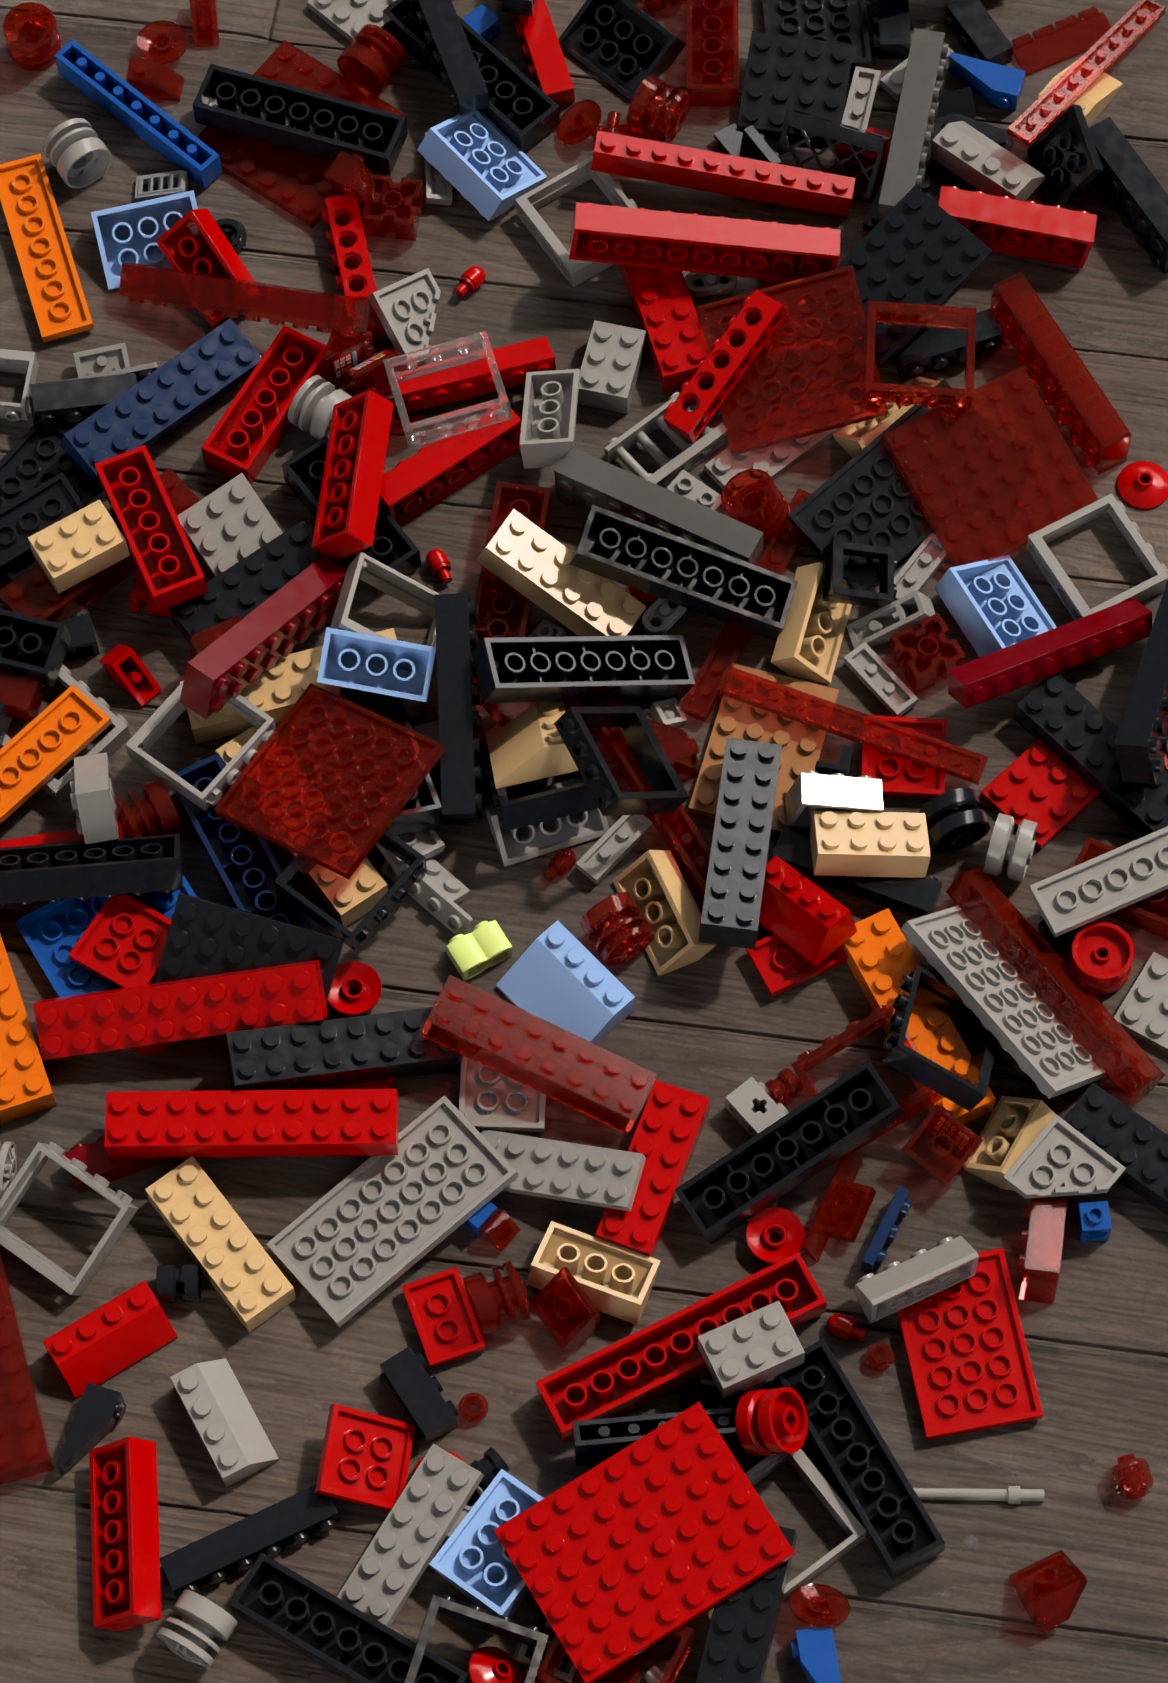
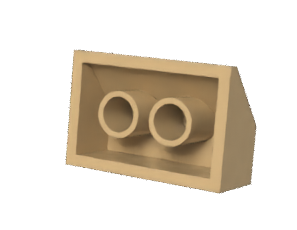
[962,1096,1056,1191]

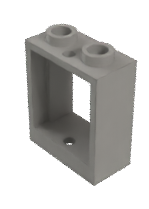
[0,349,39,421]

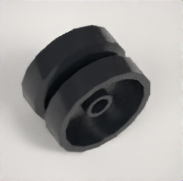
[919,788,991,853]

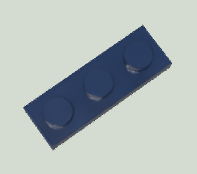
[861,1186,912,1273]

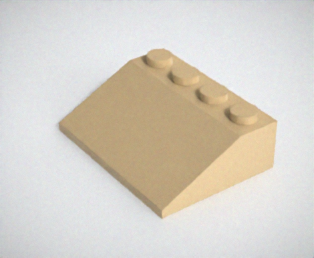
[485,701,579,789]

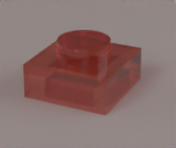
[480,1208,520,1251]

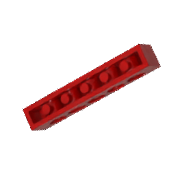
[321,192,386,344]
[663,289,787,444]

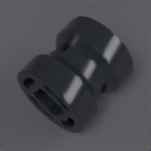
[469,1447,509,1489]

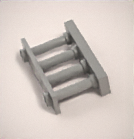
[605,392,729,488]

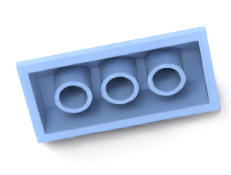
[317,627,436,703]

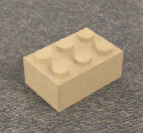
[28,499,130,594]

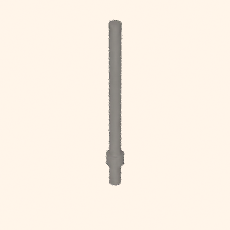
[913,1486,1045,1504]

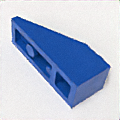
[948,52,1026,111]
[790,1625,841,1683]

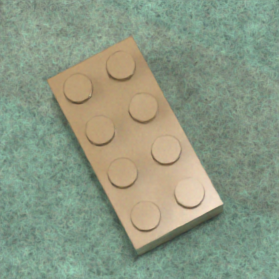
[809,810,931,878]

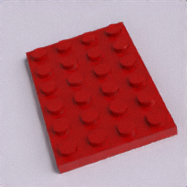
[897,1248,1043,1440]

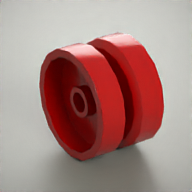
[1069,922,1134,995]
[735,1387,808,1456]

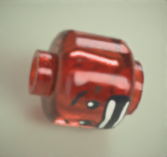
[1110,1453,1154,1500]

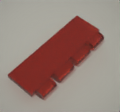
[1012,6,1117,76]

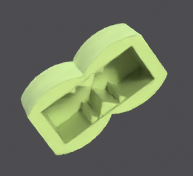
[446,920,513,981]

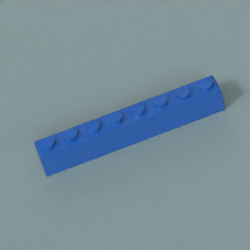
[54,39,222,189]

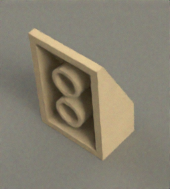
[1036,58,1123,127]

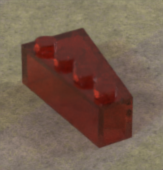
[1017,1196,1068,1304]

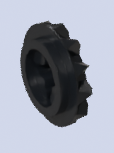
[216,218,247,254]

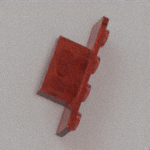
[803,1149,876,1262]

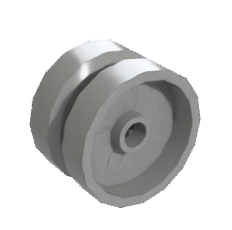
[984,813,1038,883]

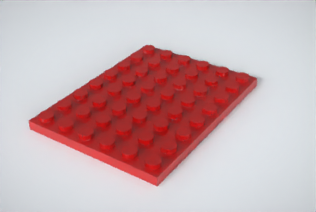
[494,1402,796,1683]

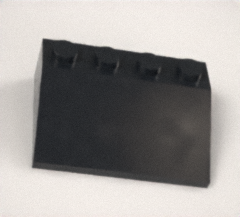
[558,0,686,101]

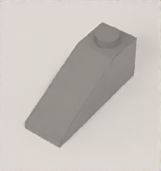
[846,590,939,649]

